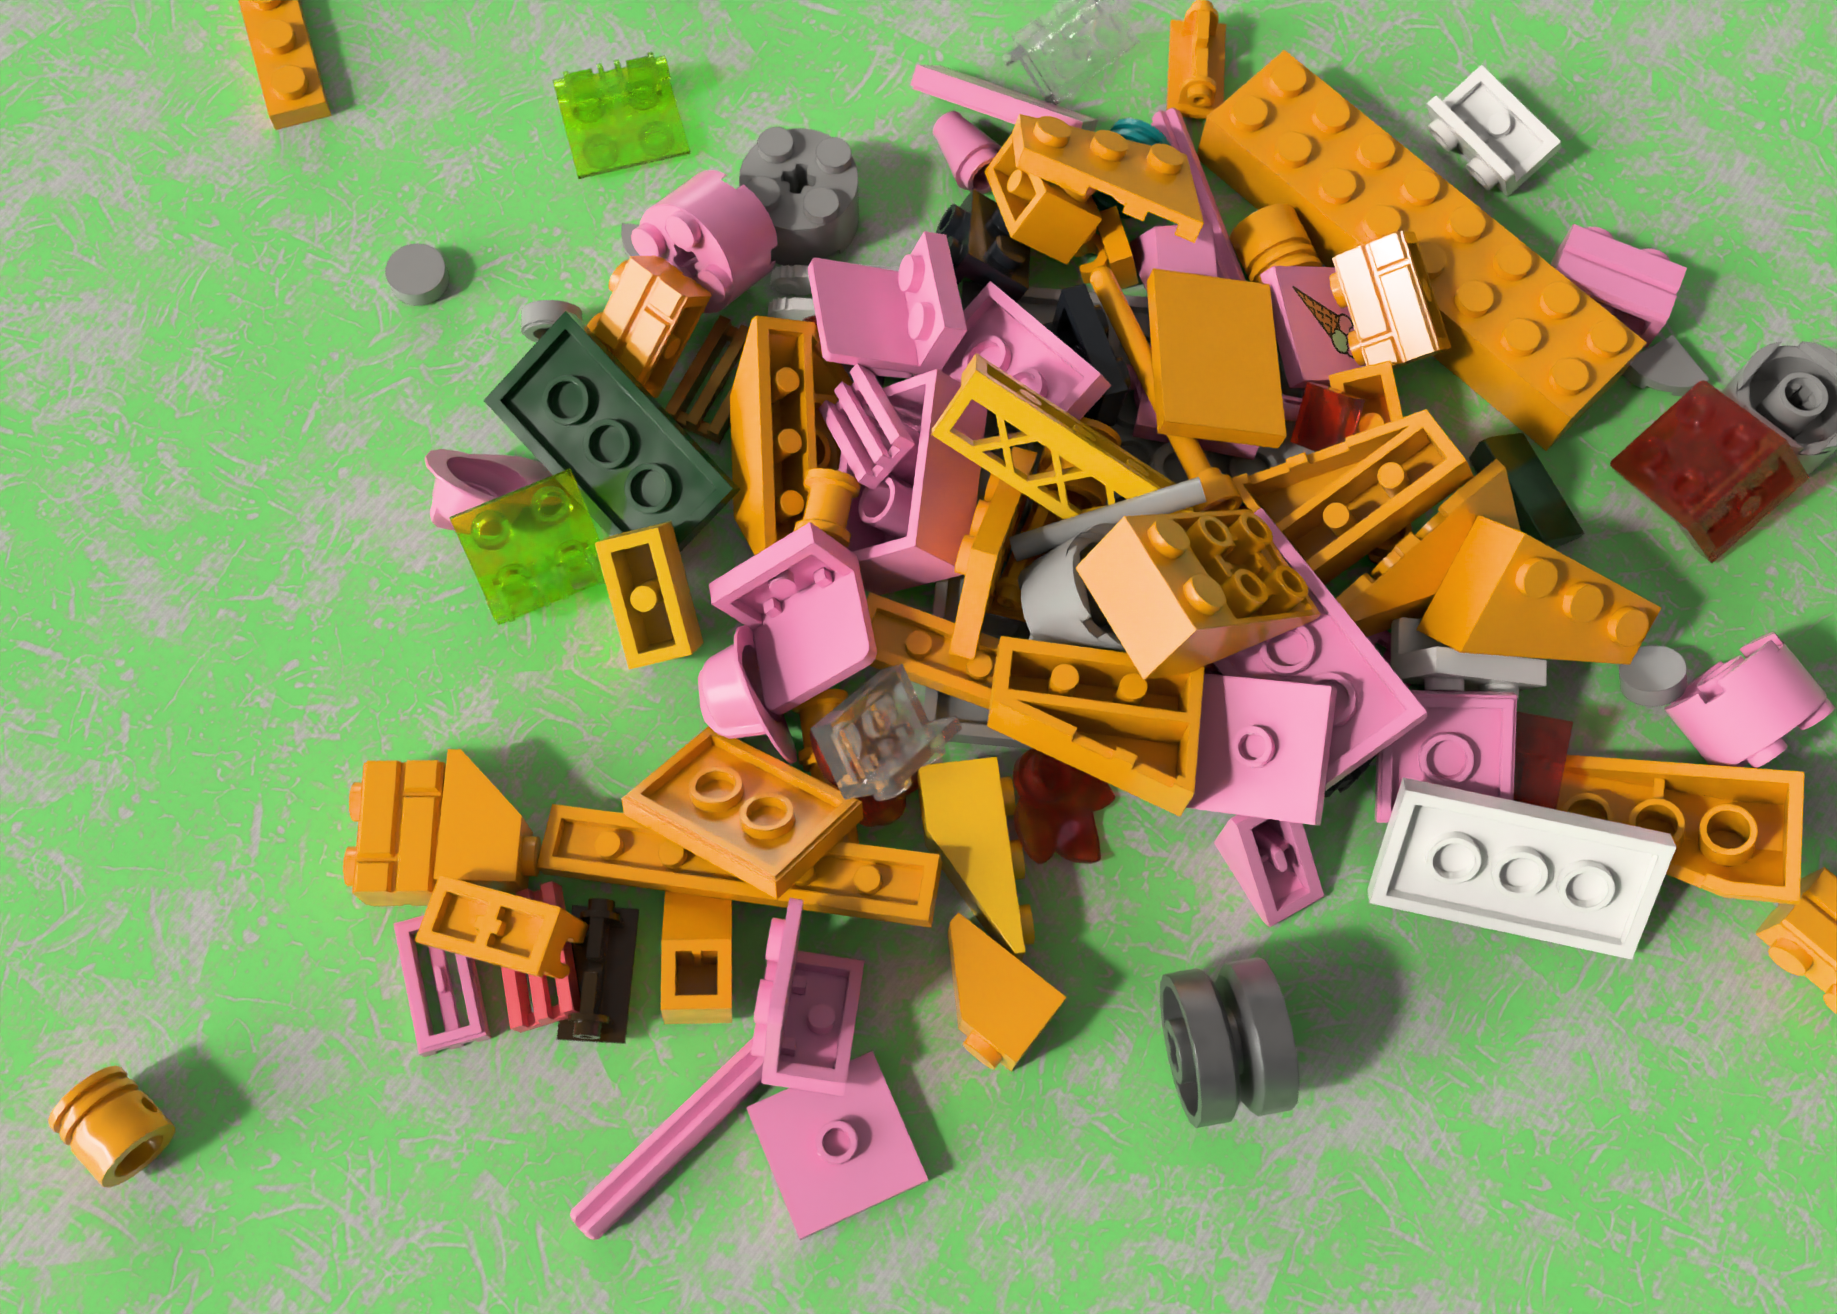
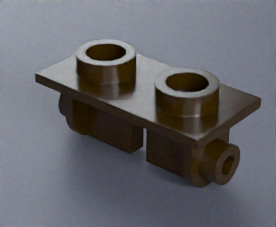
[557,898,640,1044]

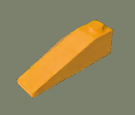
[1336,459,1521,637]
[1520,752,1804,905]

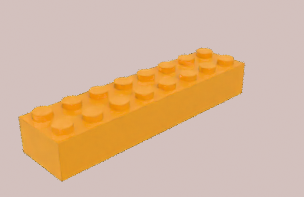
[1197,50,1647,451]

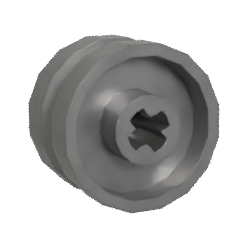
[1160,957,1300,1128]

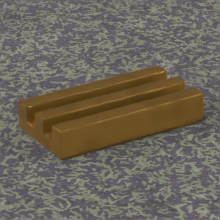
[665,315,749,444]

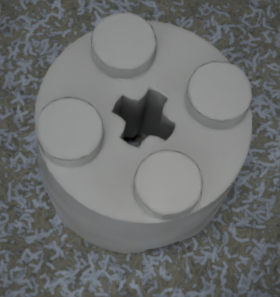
[739,127,859,266]
[1707,341,1837,487]
[1018,523,1127,653]

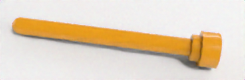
[1090,266,1242,512]

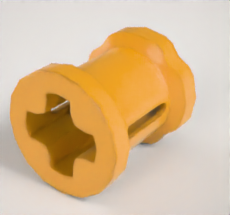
[794,468,861,548]

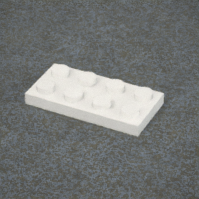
[1367,777,1676,960]

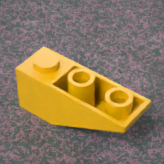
[917,757,1035,962]

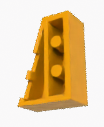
[1232,409,1474,585]
[1416,515,1661,665]
[987,636,1205,817]

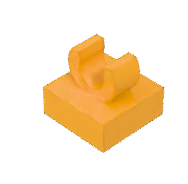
[1075,206,1139,289]

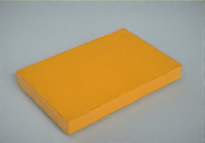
[1147,268,1287,448]
[621,726,863,900]

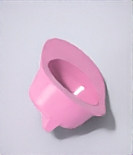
[424,449,570,535]
[698,625,797,764]

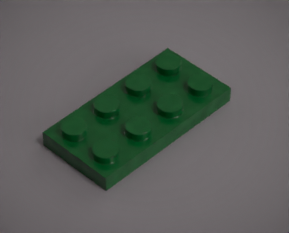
[483,311,741,552]

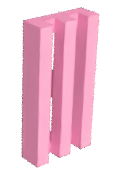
[818,363,915,490]
[393,915,491,1057]

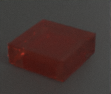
[1290,382,1365,452]

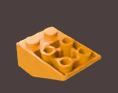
[1075,509,1321,680]

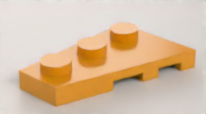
[1012,114,1204,243]
[949,446,1038,660]

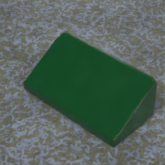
[1469,433,1585,549]

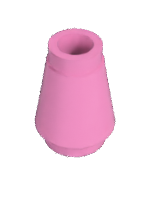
[933,111,1002,194]

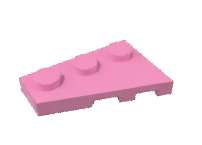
[910,281,1112,421]

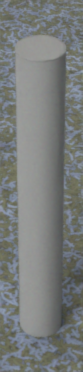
[1009,477,1207,562]

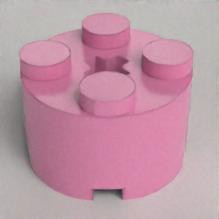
[631,170,778,313]
[1664,632,1835,768]

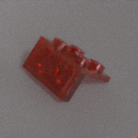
[1610,380,1810,563]

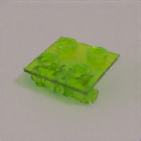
[552,52,691,179]
[449,469,605,625]

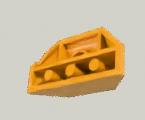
[730,315,853,555]

